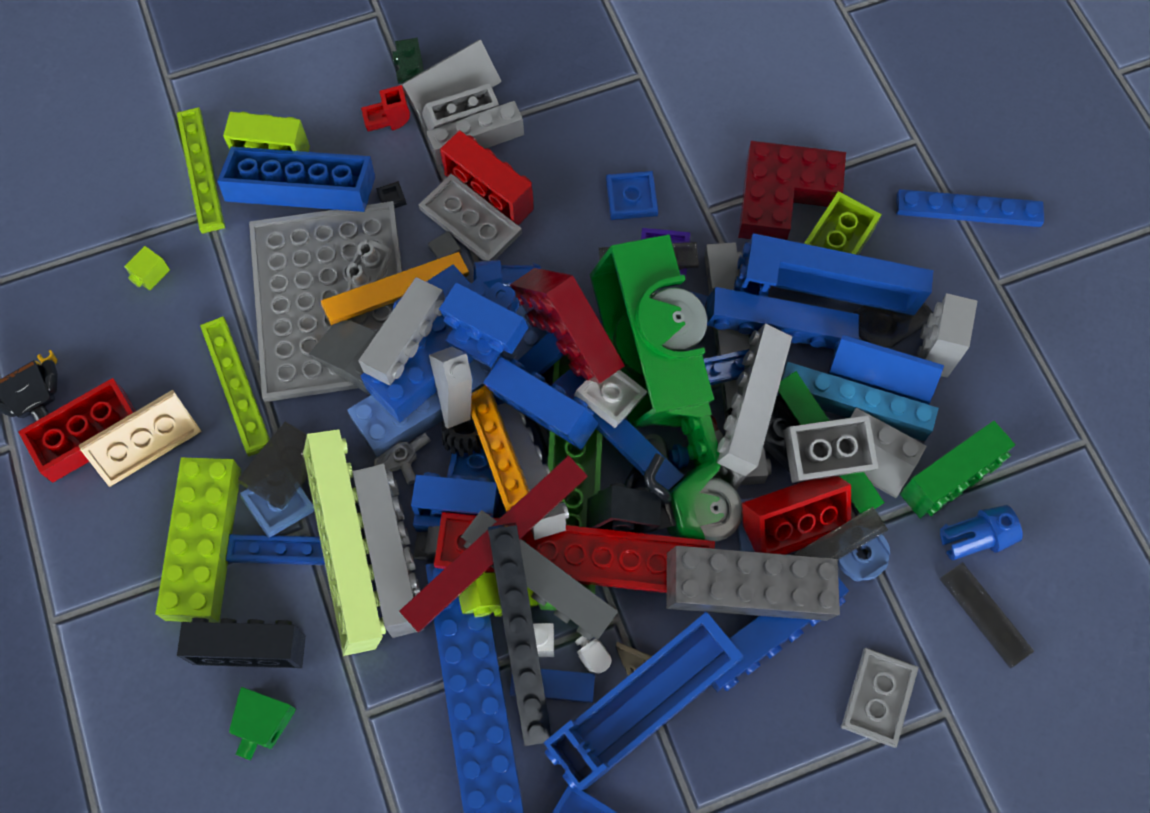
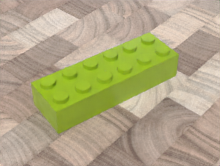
[155,457,241,623]

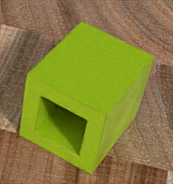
[124,246,170,291]

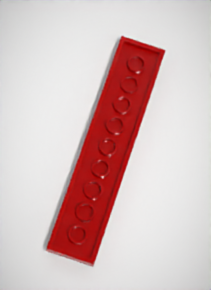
[434,512,715,593]

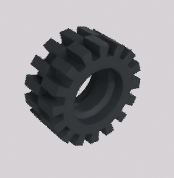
[441,415,484,457]

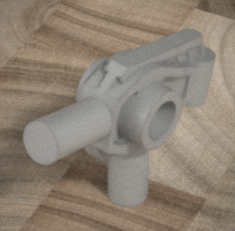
[374,433,431,485]

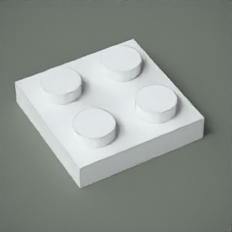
[574,370,647,428]

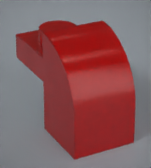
[361,85,410,132]

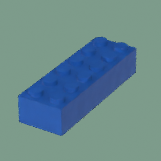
[217,147,375,212]
[360,278,490,423]

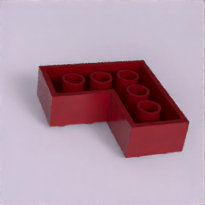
[738,141,846,240]
[510,268,625,384]

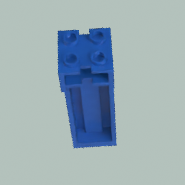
[733,233,933,315]
[543,611,744,791]

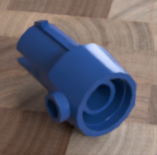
[473,259,541,289]
[940,505,1023,560]

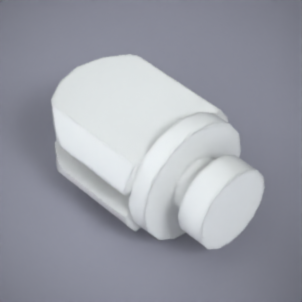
[575,636,612,674]

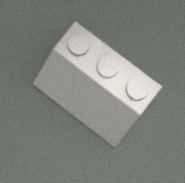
[850,408,927,498]

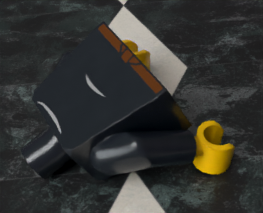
[0,350,58,421]

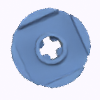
[834,526,890,581]

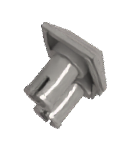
[346,238,392,291]

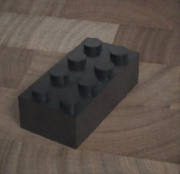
[177,618,306,668]

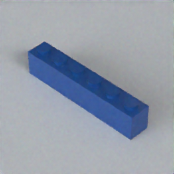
[706,287,859,350]
[712,577,849,692]

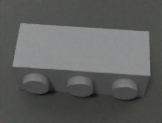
[422,83,499,131]

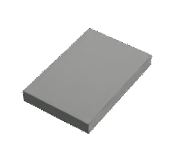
[841,648,919,748]

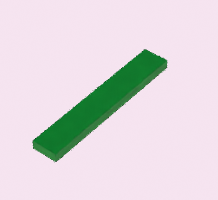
[778,371,885,517]

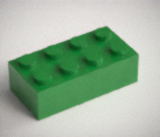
[900,420,1016,519]

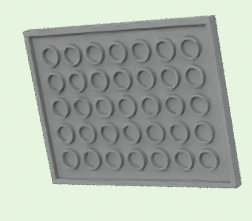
[249,201,403,402]

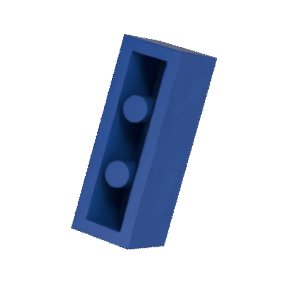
[439,282,529,354]

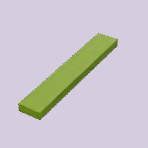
[176,107,225,234]
[200,316,273,457]

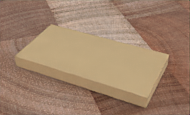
[79,390,202,487]

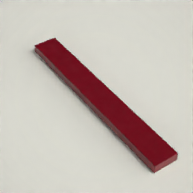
[399,455,588,633]

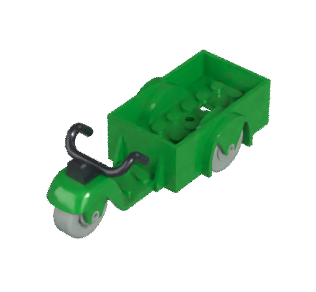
[589,235,742,542]

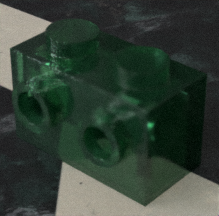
[392,37,424,95]

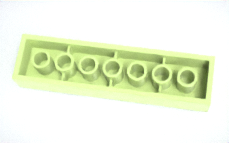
[303,429,386,656]

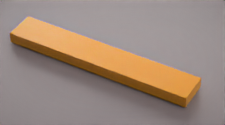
[321,252,469,325]
[471,386,530,512]

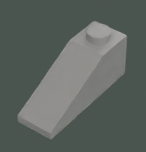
[429,346,472,428]

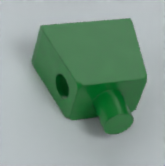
[229,687,296,761]

